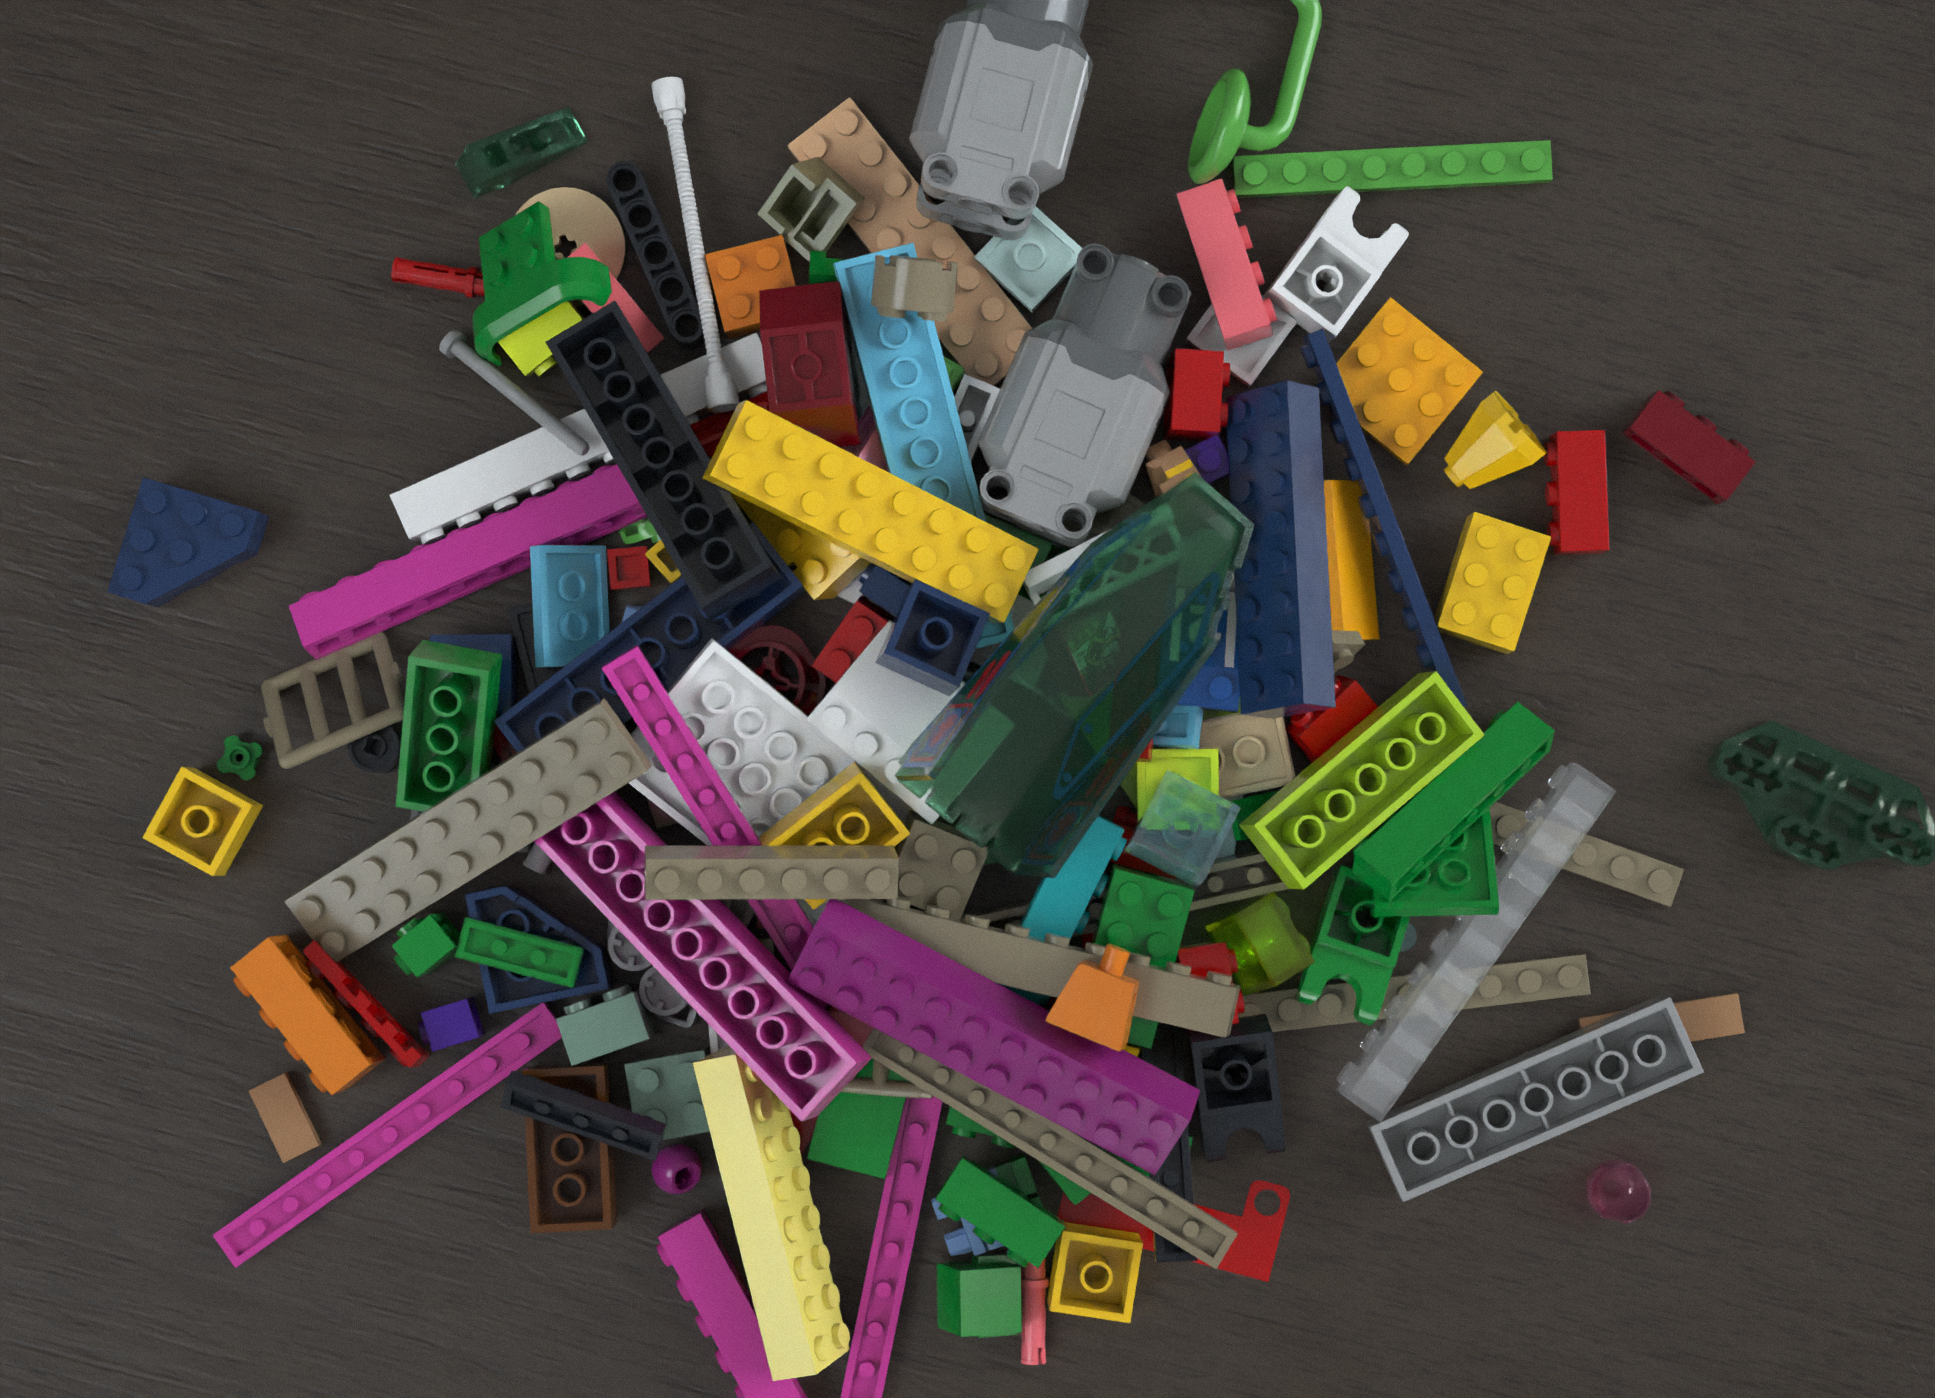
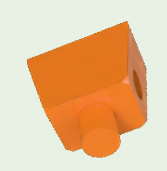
[1045,944,1139,1052]

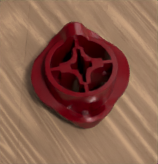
[729,625,828,715]

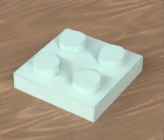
[974,206,1082,313]

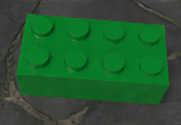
[395,640,502,812]
[1091,864,1195,1049]

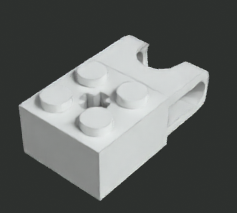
[1263,186,1409,343]

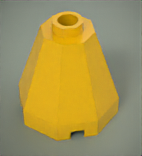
[1444,391,1547,489]

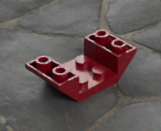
[759,281,860,447]

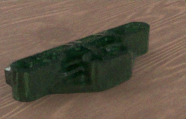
[1707,720,1935,870]

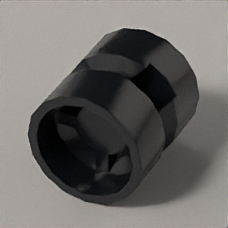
[347,724,402,774]

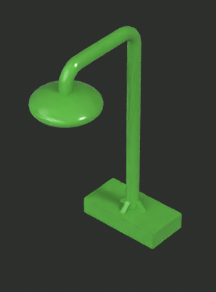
[1188,0,1322,184]

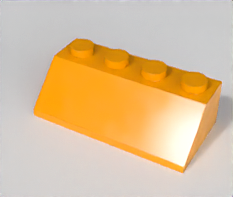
[1324,480,1380,641]

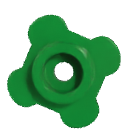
[217,735,263,780]

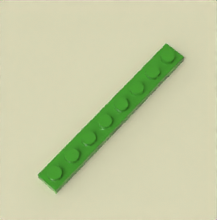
[1232,140,1553,198]

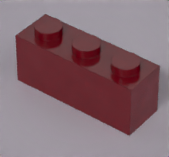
[1622,390,1755,505]

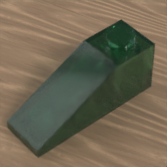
[455,107,588,199]

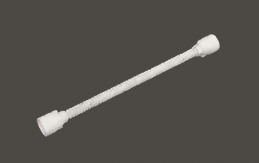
[651,77,740,413]

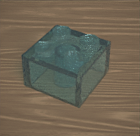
[1124,769,1241,888]

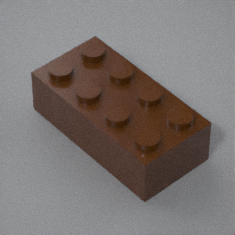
[523,1062,617,1234]

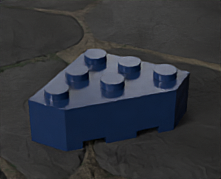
[107,477,269,607]
[465,885,614,1014]

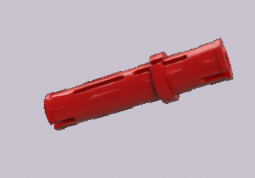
[391,257,485,298]

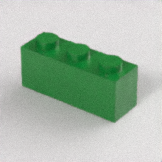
[935,1154,1065,1268]

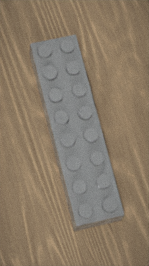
[1366,994,1704,1202]

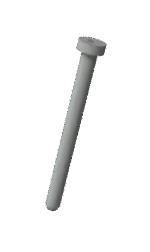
[439,329,590,456]

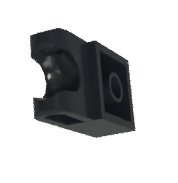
[1186,1014,1286,1163]

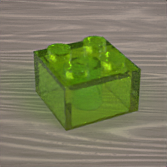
[1205,891,1315,996]

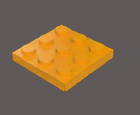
[1336,297,1483,466]

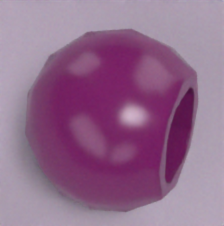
[651,1143,703,1195]

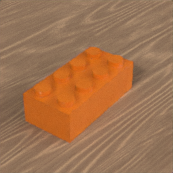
[230,934,386,1096]

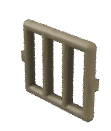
[261,632,405,769]

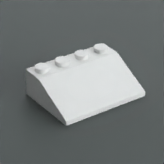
[806,620,1014,825]

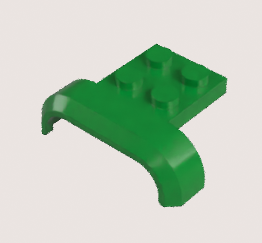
[472,201,612,366]

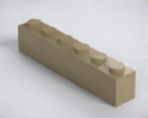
[644,845,899,900]

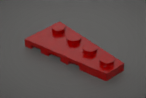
[302,940,431,1068]

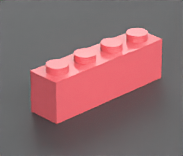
[1176,178,1277,351]

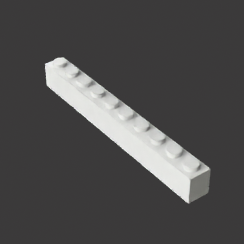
[390,332,767,544]

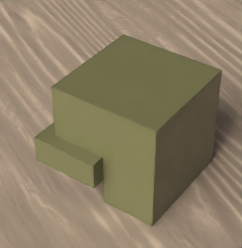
[758,157,865,262]

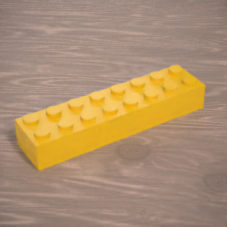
[703,400,1039,623]

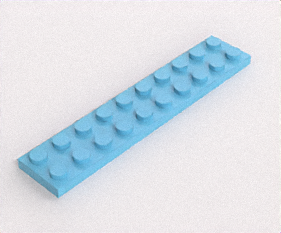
[833,243,1017,649]

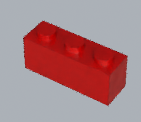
[1544,430,1610,555]

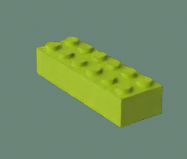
[1239,671,1484,890]

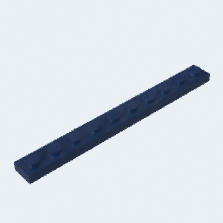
[1300,329,1467,707]

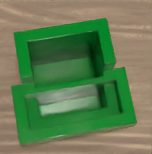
[937,1252,1022,1338]

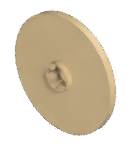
[515,187,626,307]

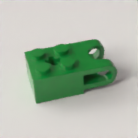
[1295,865,1410,1026]

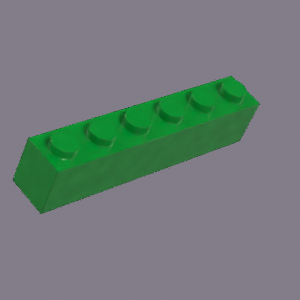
[1352,702,1555,902]

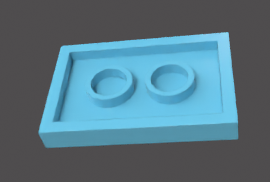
[530,545,610,667]

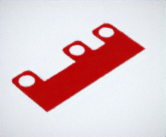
[1057,1180,1290,1282]

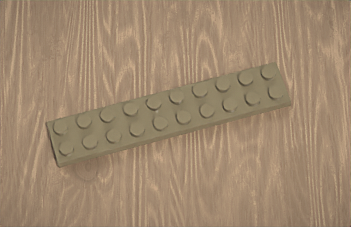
[284,698,652,962]

